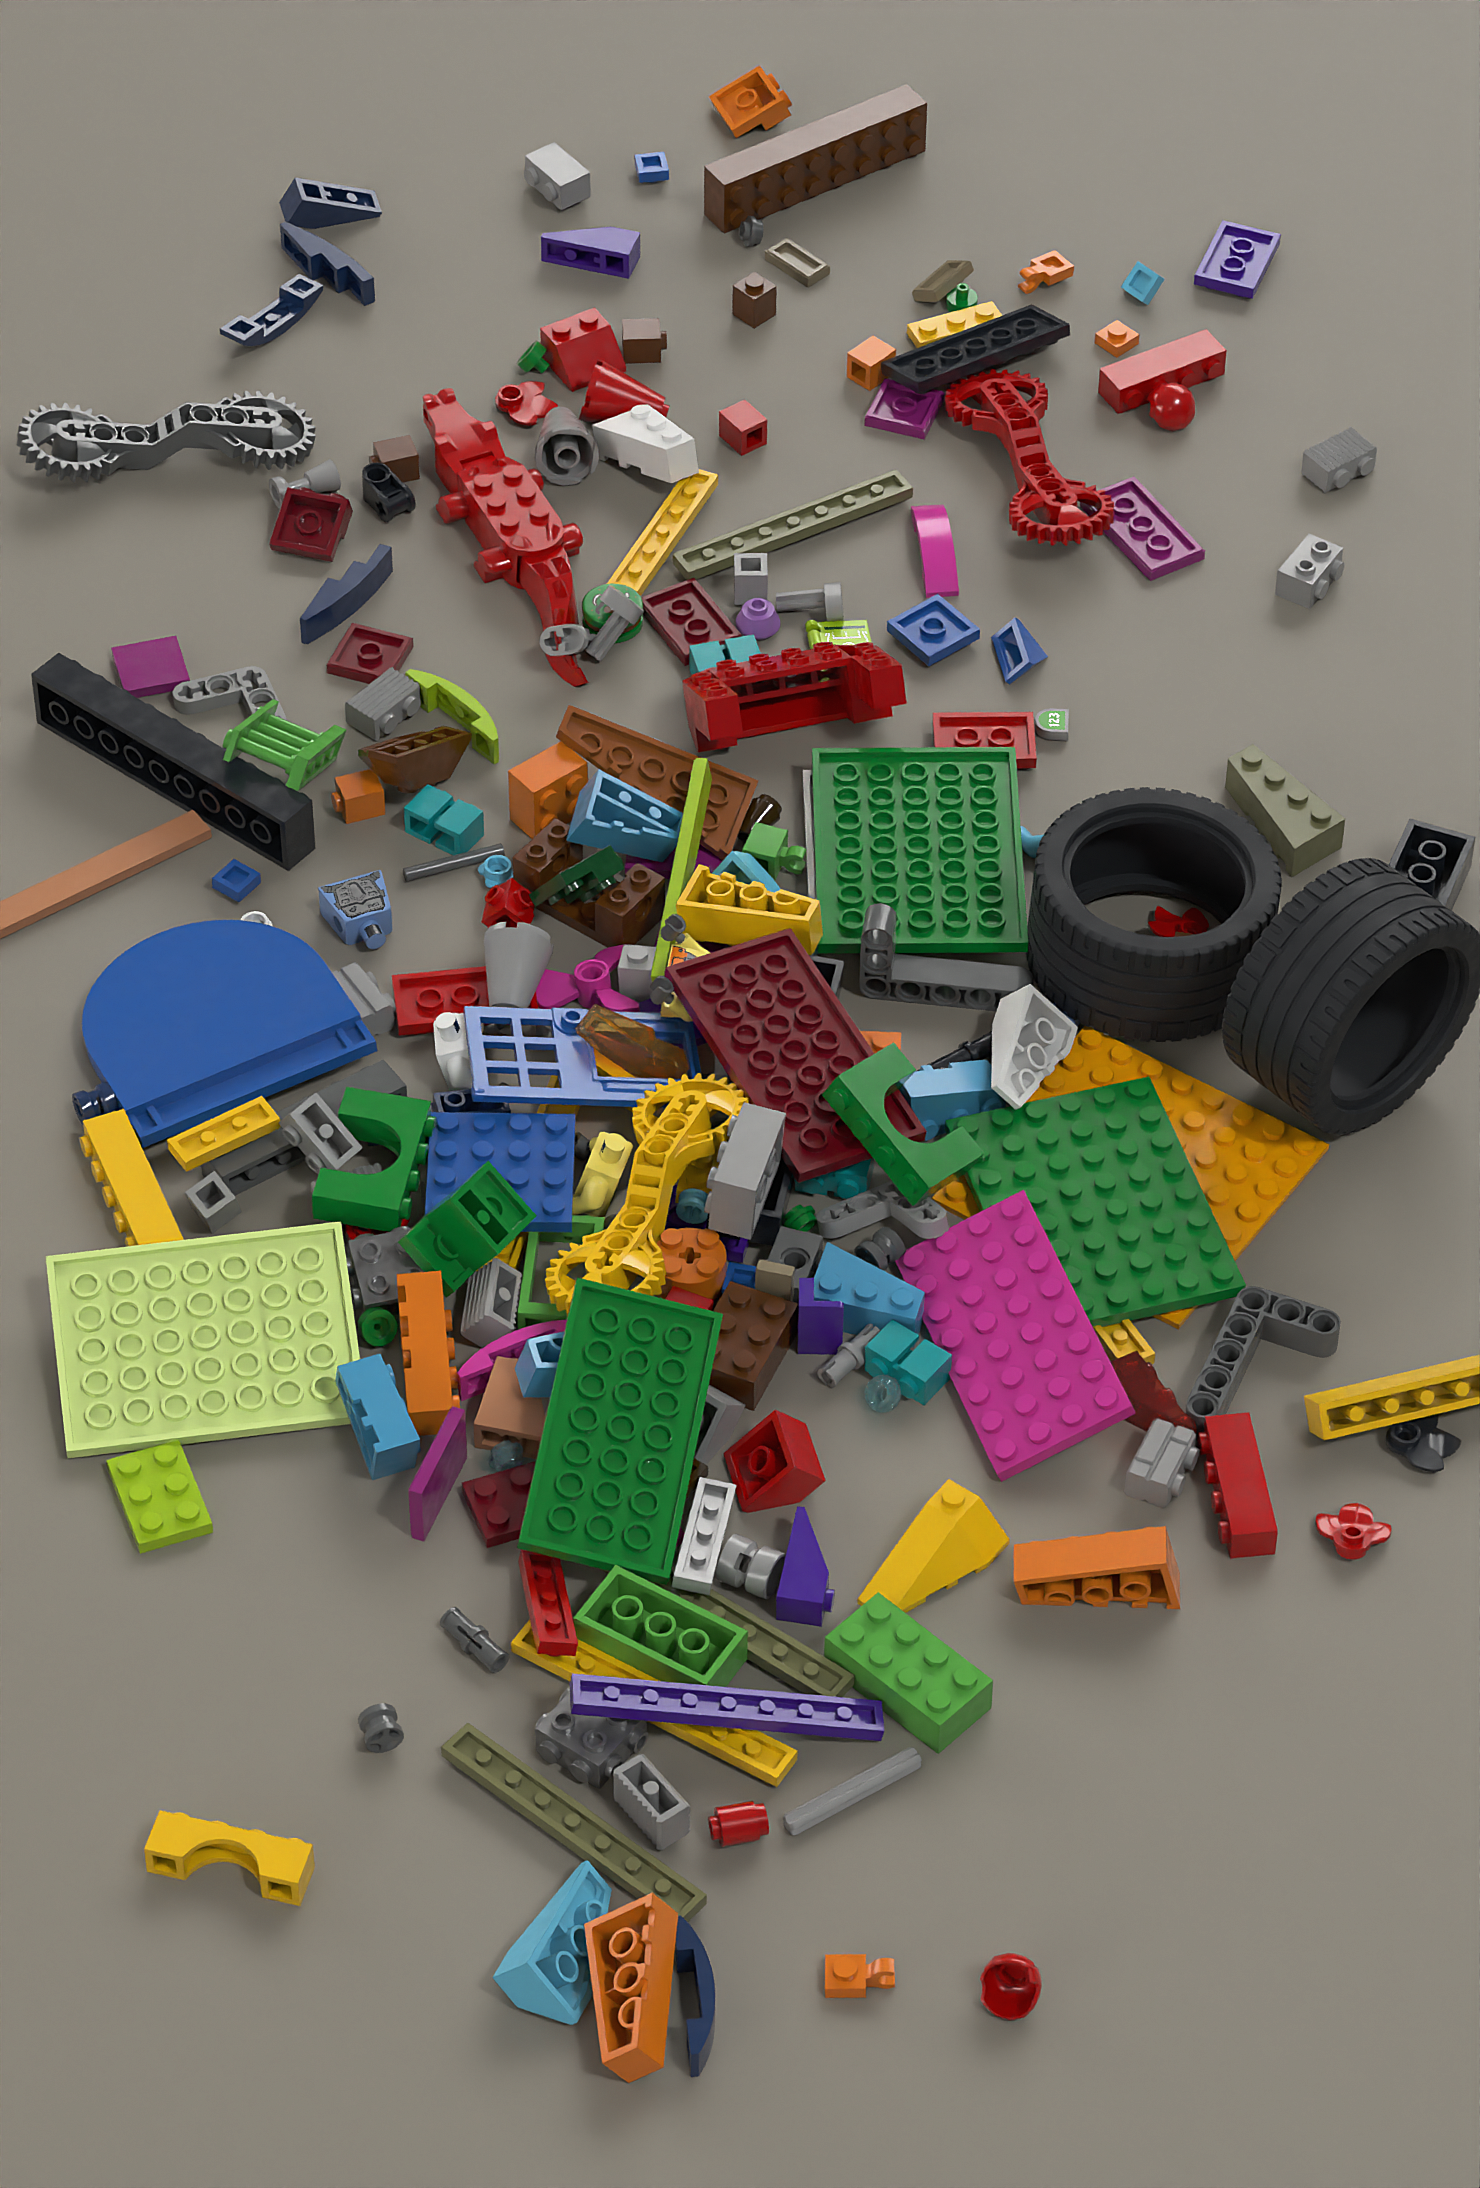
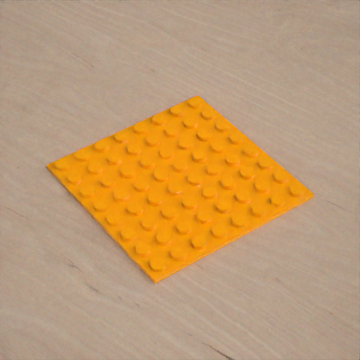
[931,1026,1329,1330]

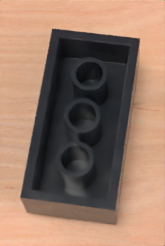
[1389,819,1476,911]

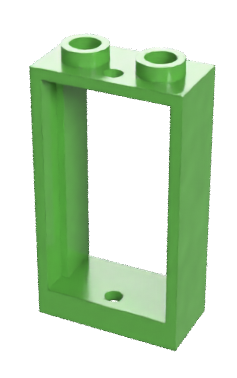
[518,1215,605,1330]

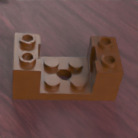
[512,818,665,948]

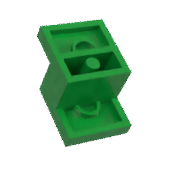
[398,1160,537,1298]

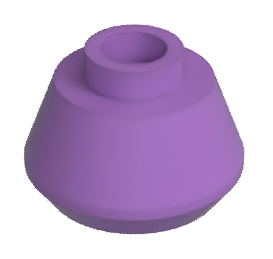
[735,598,780,640]

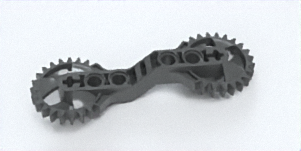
[16,391,316,482]

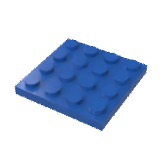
[425,1112,576,1232]

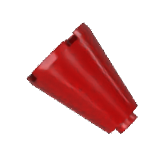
[579,359,670,423]

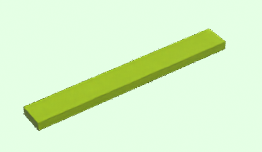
[651,758,712,982]

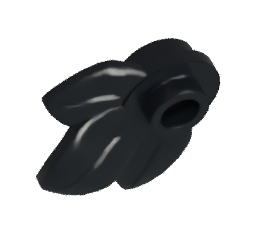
[1385,1414,1461,1472]

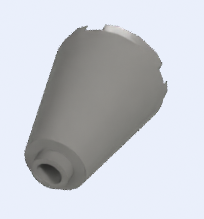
[535,407,599,486]
[484,922,554,1008]

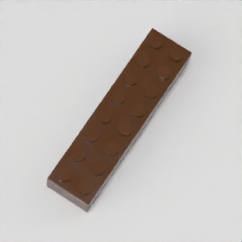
[704,84,927,234]

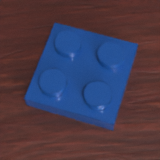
[887,594,980,666]

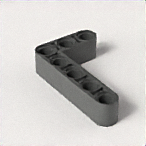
[859,903,1034,1011]
[1184,1286,1341,1440]

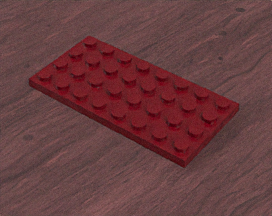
[664,928,927,1183]

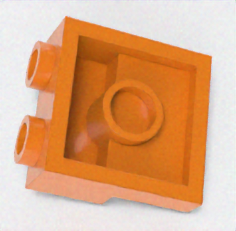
[709,65,792,138]

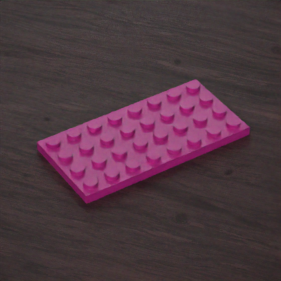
[895,1190,1136,1482]

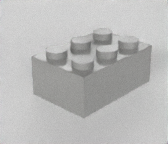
[704,1102,786,1240]

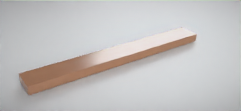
[0,810,212,939]

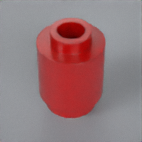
[708,1801,769,1847]

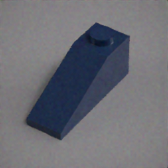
[279,177,382,229]

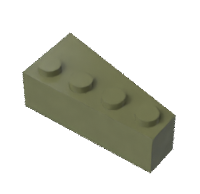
[1225,744,1345,878]

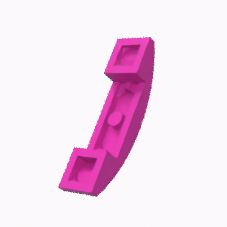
[911,504,959,598]
[457,1320,567,1402]

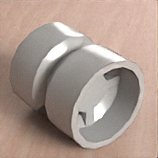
[716,1534,786,1600]

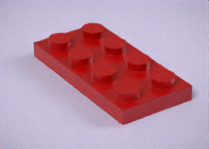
[392,966,538,1036]

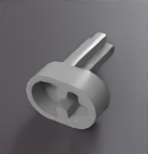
[776,582,844,621]
[586,585,644,661]
[540,624,596,656]

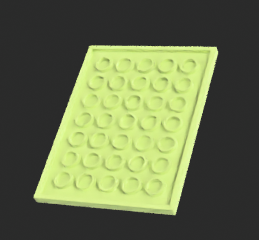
[46,1221,360,1459]

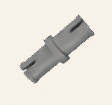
[817,1324,881,1388]

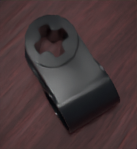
[362,463,416,522]

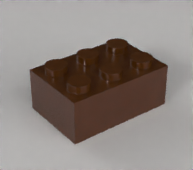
[709,1281,798,1411]

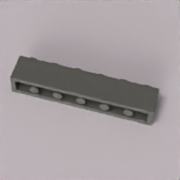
[201,1059,407,1196]

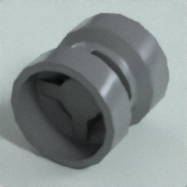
[854,1227,906,1271]

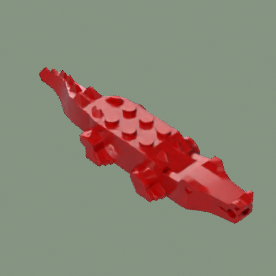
[423,388,589,687]

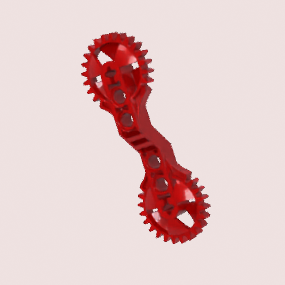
[945,369,1114,546]

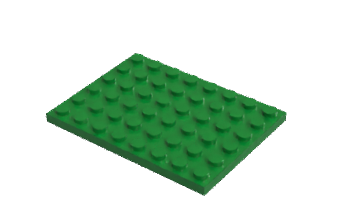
[812,747,1028,953]
[945,1077,1246,1327]

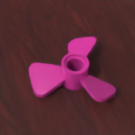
[536,944,640,1012]

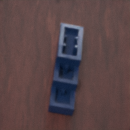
[280,222,375,306]
[300,544,393,645]

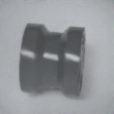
[358,1703,404,1753]

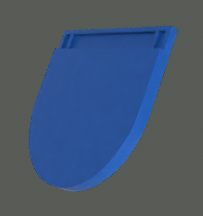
[82,920,378,1148]

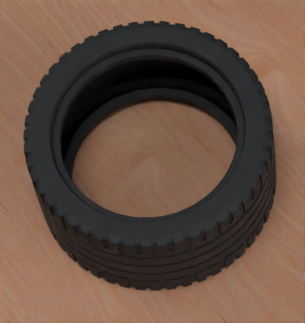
[1026,787,1282,1042]
[1222,858,1480,1135]

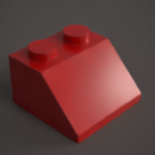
[540,307,626,392]
[723,1409,826,1513]

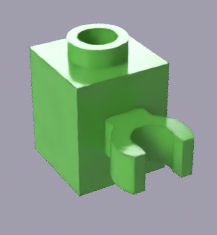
[742,822,807,881]

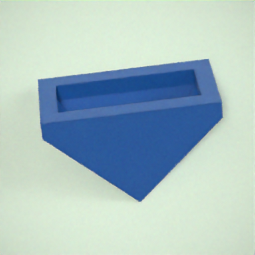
[991,617,1048,684]

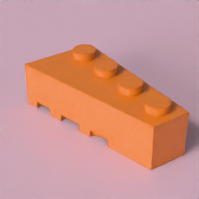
[396,1271,460,1436]
[1014,1526,1180,1609]
[584,1893,678,2083]

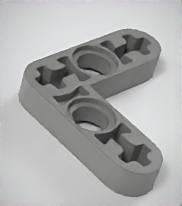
[173,666,286,720]
[816,1181,949,1239]

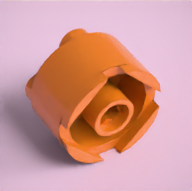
[656,1228,727,1301]

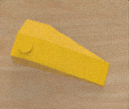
[857,1479,1010,1613]

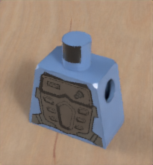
[318,870,392,949]

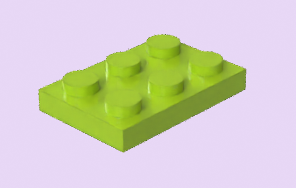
[106,1441,213,1554]

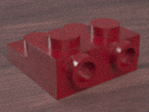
[269,487,353,562]

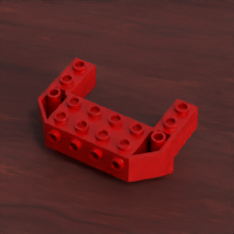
[682,642,907,753]

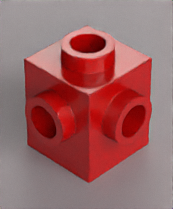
[481,878,535,928]

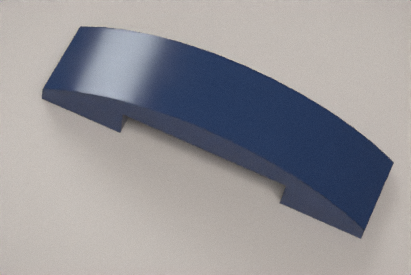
[220,274,323,346]
[675,1915,715,2077]

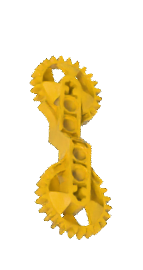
[545,1073,749,1317]

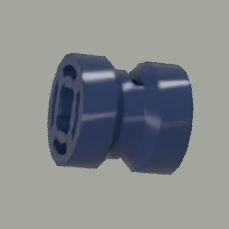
[72,1082,119,1125]

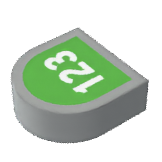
[1035,708,1069,741]

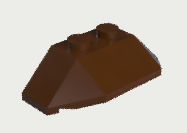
[358,726,472,793]

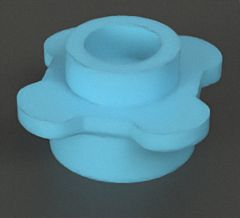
[478,855,513,888]

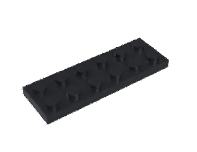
[881,304,1070,394]

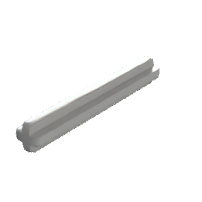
[783,1747,922,1835]

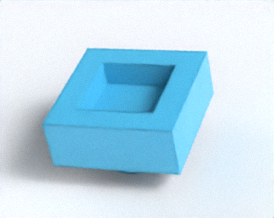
[1121,261,1165,305]

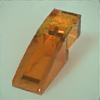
[575,1004,689,1079]

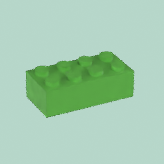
[573,1565,748,1687]
[824,1592,993,1754]

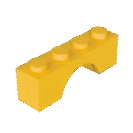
[144,1810,315,1906]

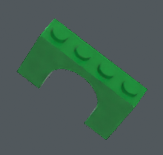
[822,1042,985,1206]
[312,1086,437,1232]

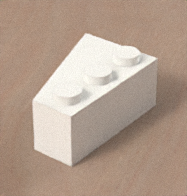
[592,404,699,483]

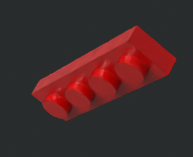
[518,1549,578,1657]

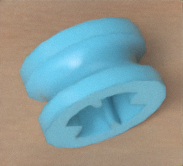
[676,1188,708,1224]

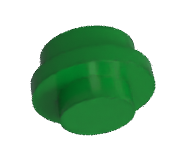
[783,1204,817,1232]

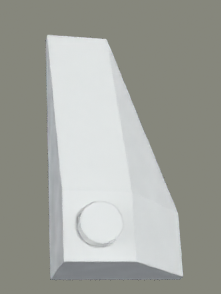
[991,984,1078,1110]

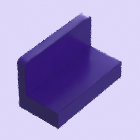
[798,1278,844,1355]

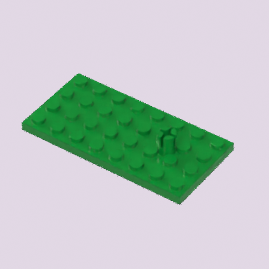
[517,1277,723,1585]

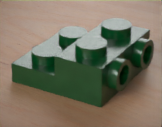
[529,845,625,907]

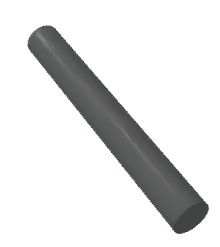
[403,843,505,882]

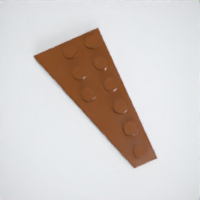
[556,705,759,860]

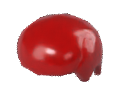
[1146,382,1195,431]
[980,1953,1042,2021]

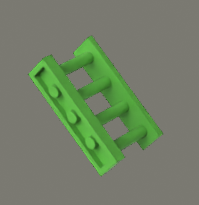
[223,699,346,791]

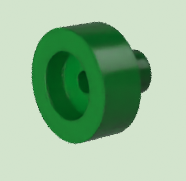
[946,283,978,312]
[516,340,550,374]
[357,1307,397,1346]

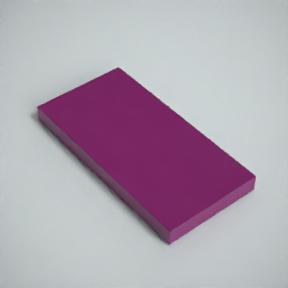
[1080,476,1205,581]

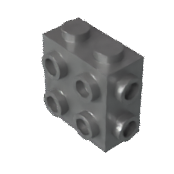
[346,1226,423,1316]
[535,1687,648,1790]

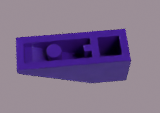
[541,226,640,279]
[776,1506,835,1627]

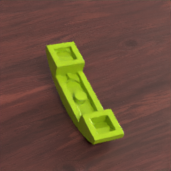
[405,669,499,765]

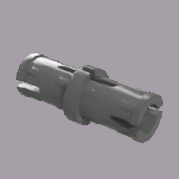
[440,1607,510,1673]

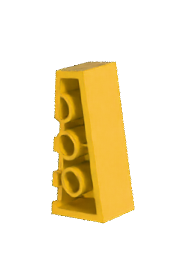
[676,864,823,955]

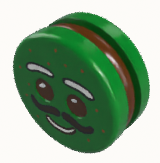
[582,583,643,643]

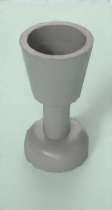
[269,459,341,509]

